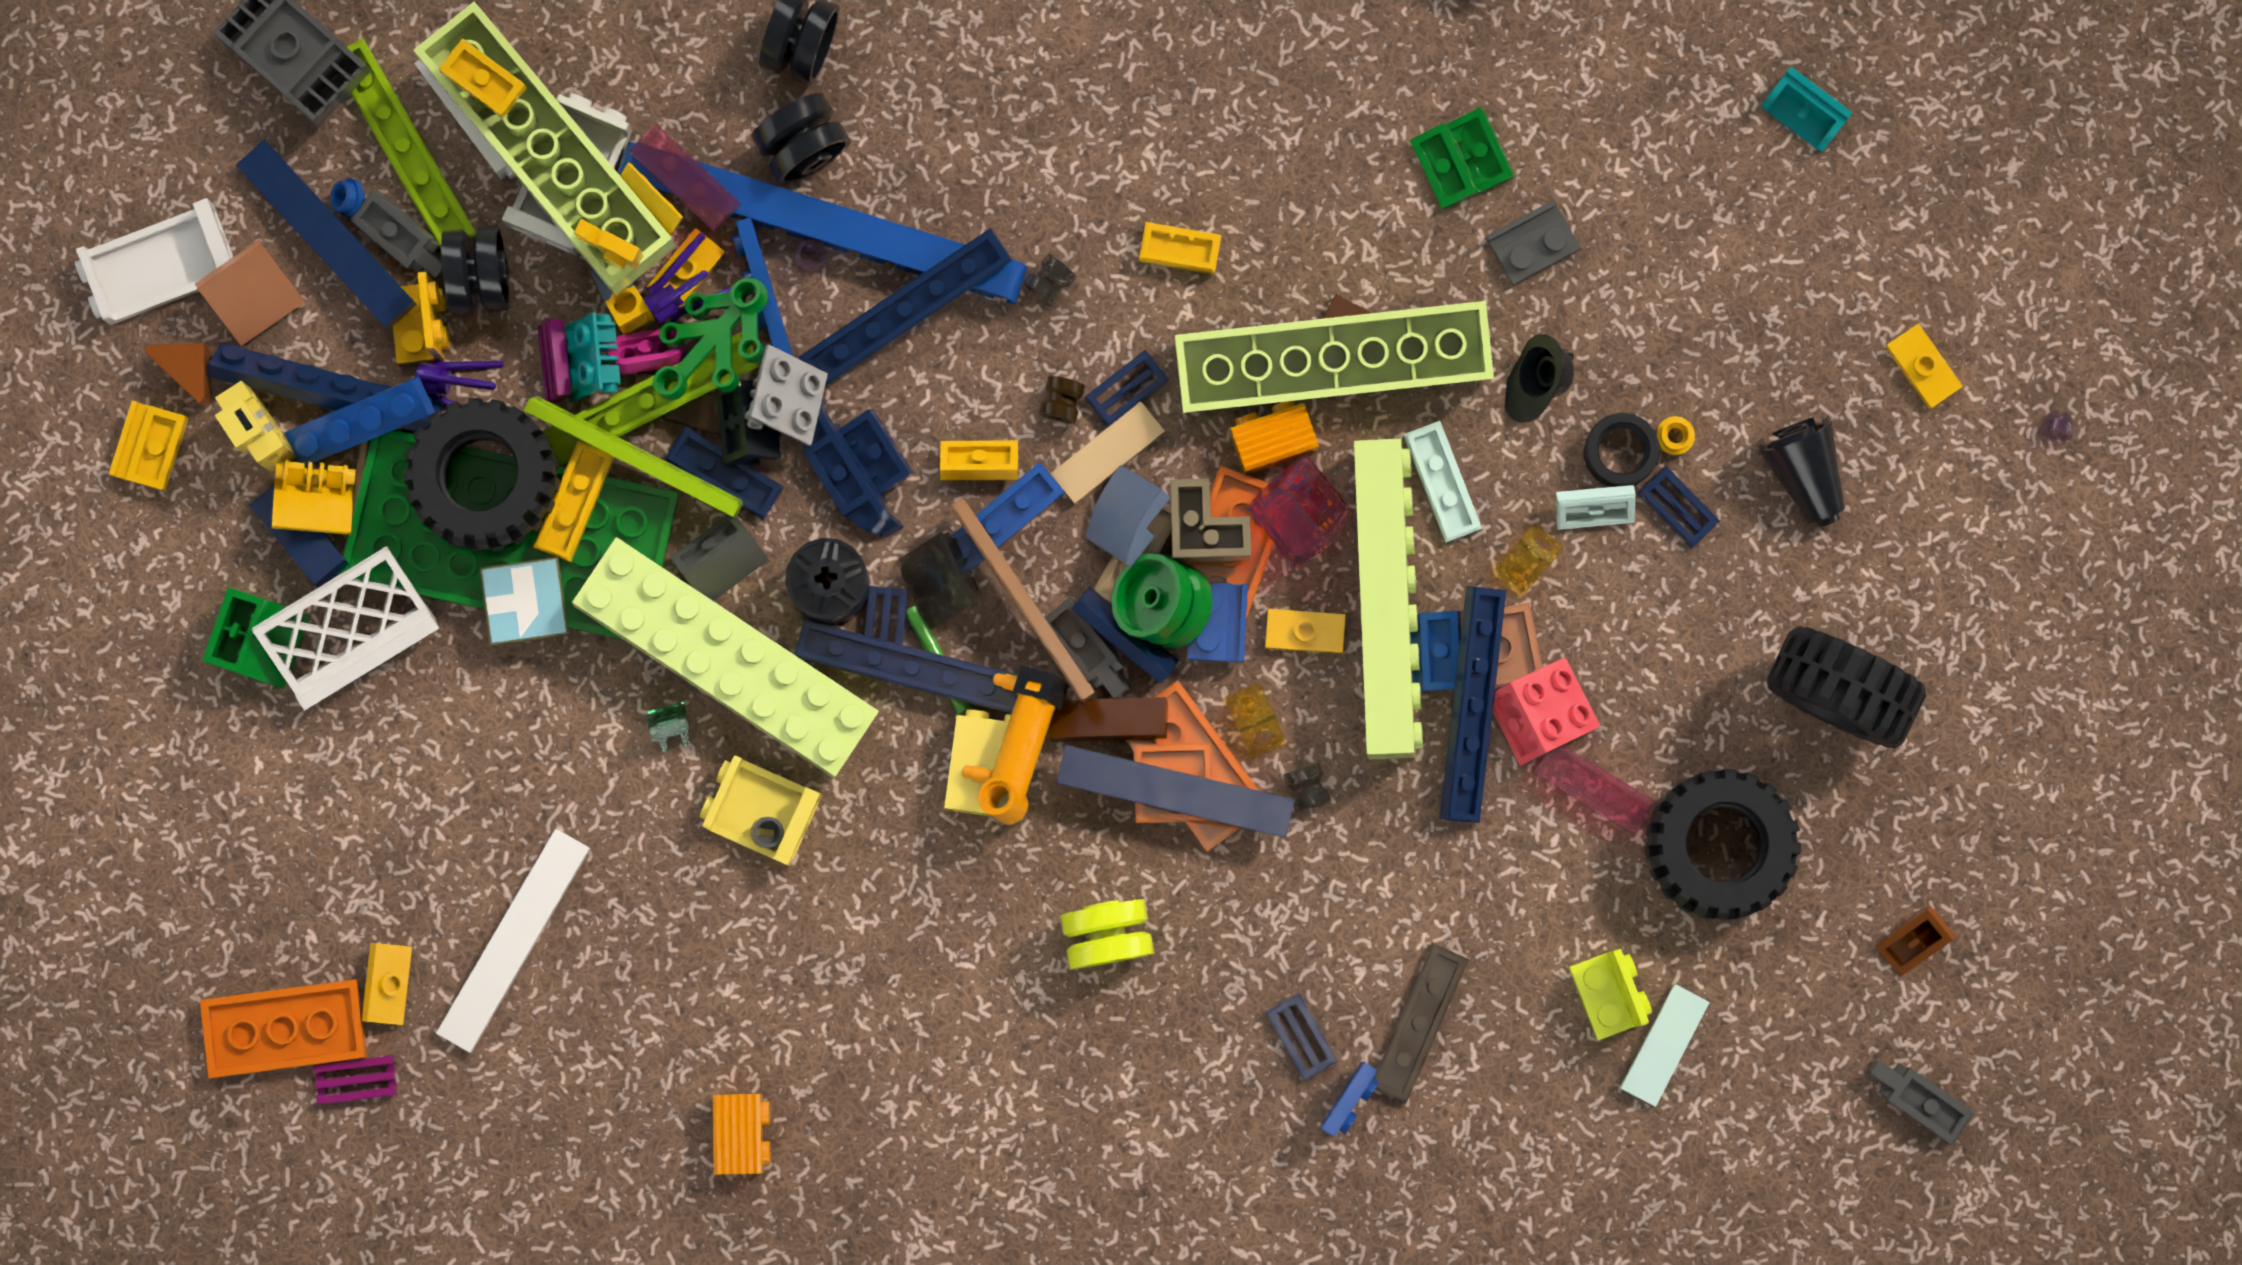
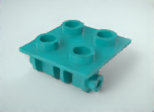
[564,312,621,403]

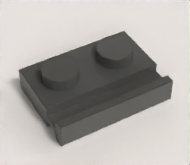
[1486,200,1581,286]

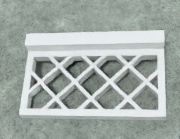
[252,546,439,711]

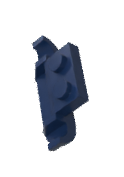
[802,398,915,537]

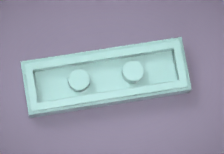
[1403,421,1482,543]
[1620,984,1710,1107]

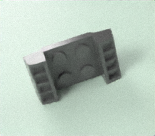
[212,0,371,127]

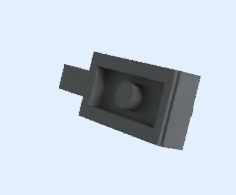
[350,189,443,278]
[1045,597,1132,698]
[1866,1060,1974,1145]

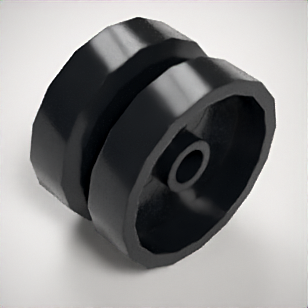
[759,0,840,86]
[751,93,851,185]
[441,225,510,316]

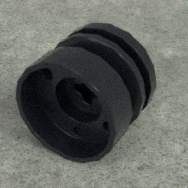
[785,538,871,626]

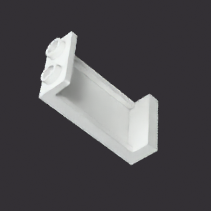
[502,93,633,256]
[75,198,233,325]

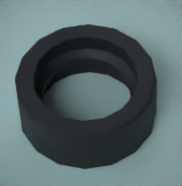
[1583,412,1660,487]

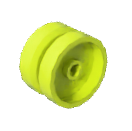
[1060,899,1155,970]

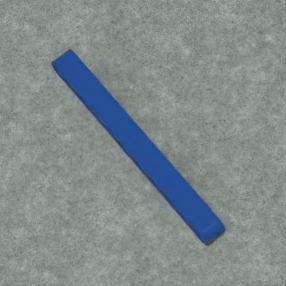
[618,142,1028,304]

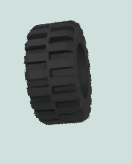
[403,398,560,553]
[1767,626,1926,749]
[1645,769,1801,921]

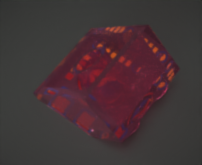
[1247,453,1354,568]

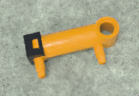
[962,666,1069,825]

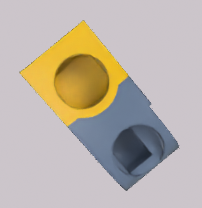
[590,269,655,335]

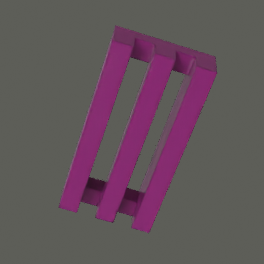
[537,318,572,402]
[313,1055,398,1105]

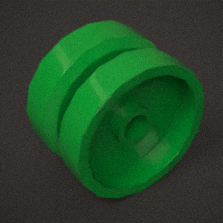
[1111,553,1213,649]

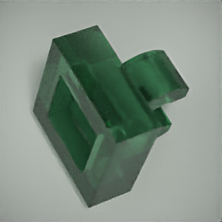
[647,702,690,752]

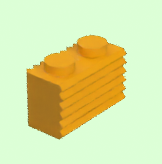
[1230,401,1319,475]
[713,1094,771,1175]

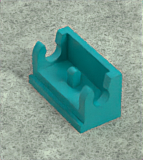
[1760,66,1852,153]

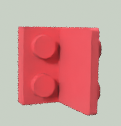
[1493,658,1600,766]

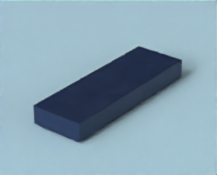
[665,426,784,520]
[249,483,349,588]
[1071,586,1179,684]

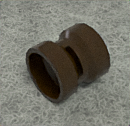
[1039,376,1085,424]

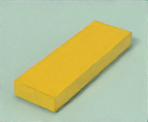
[534,440,615,563]

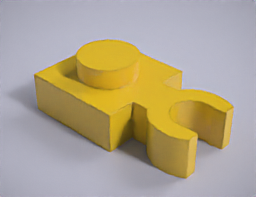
[574,219,643,269]

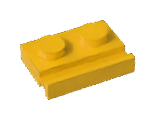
[109,400,189,492]

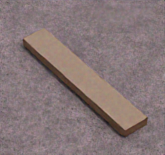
[952,498,1095,703]

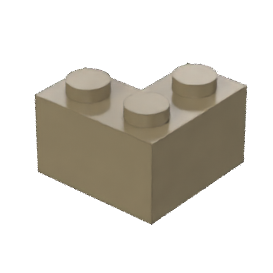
[1170,478,1251,563]

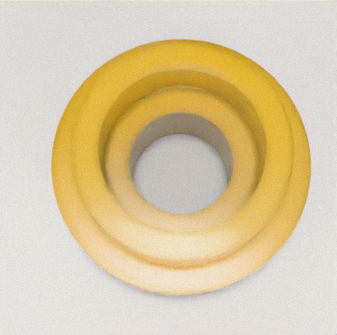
[1656,416,1695,456]

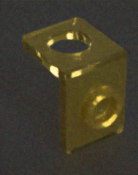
[1492,523,1564,597]
[1224,683,1286,759]

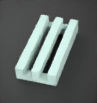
[1556,485,1636,530]

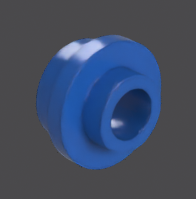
[330,178,365,217]

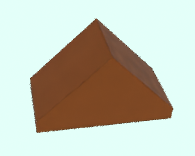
[143,343,212,408]
[1875,906,1956,977]

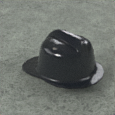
[1504,334,1574,423]

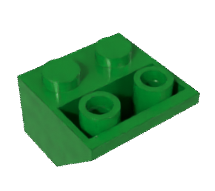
[202,587,310,690]

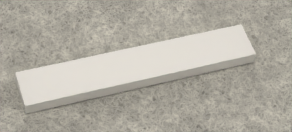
[436,829,591,1053]

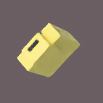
[215,381,296,473]

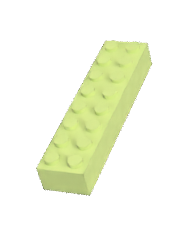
[414,1,676,296]
[1174,301,1494,413]
[1354,439,1423,760]
[572,537,879,778]

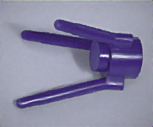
[643,233,731,324]
[415,360,504,407]

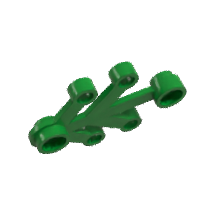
[653,278,768,401]

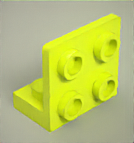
[1569,949,1652,1041]

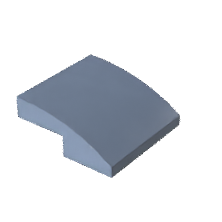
[1085,465,1170,567]

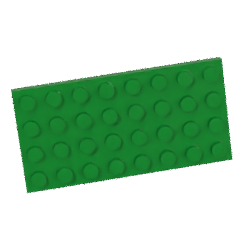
[339,430,680,641]

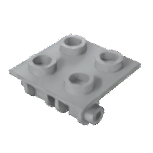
[745,344,828,446]

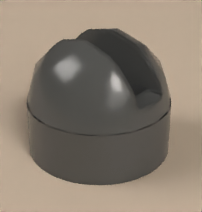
[750,817,784,848]

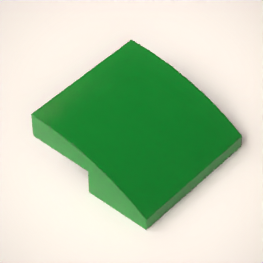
[1410,107,1516,209]

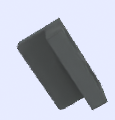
[670,515,768,601]

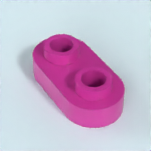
[607,329,686,374]

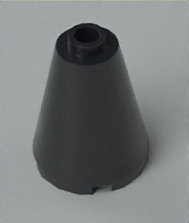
[1756,414,1845,527]

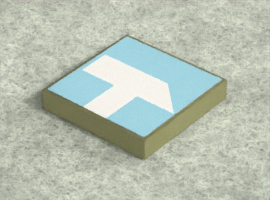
[480,557,570,646]

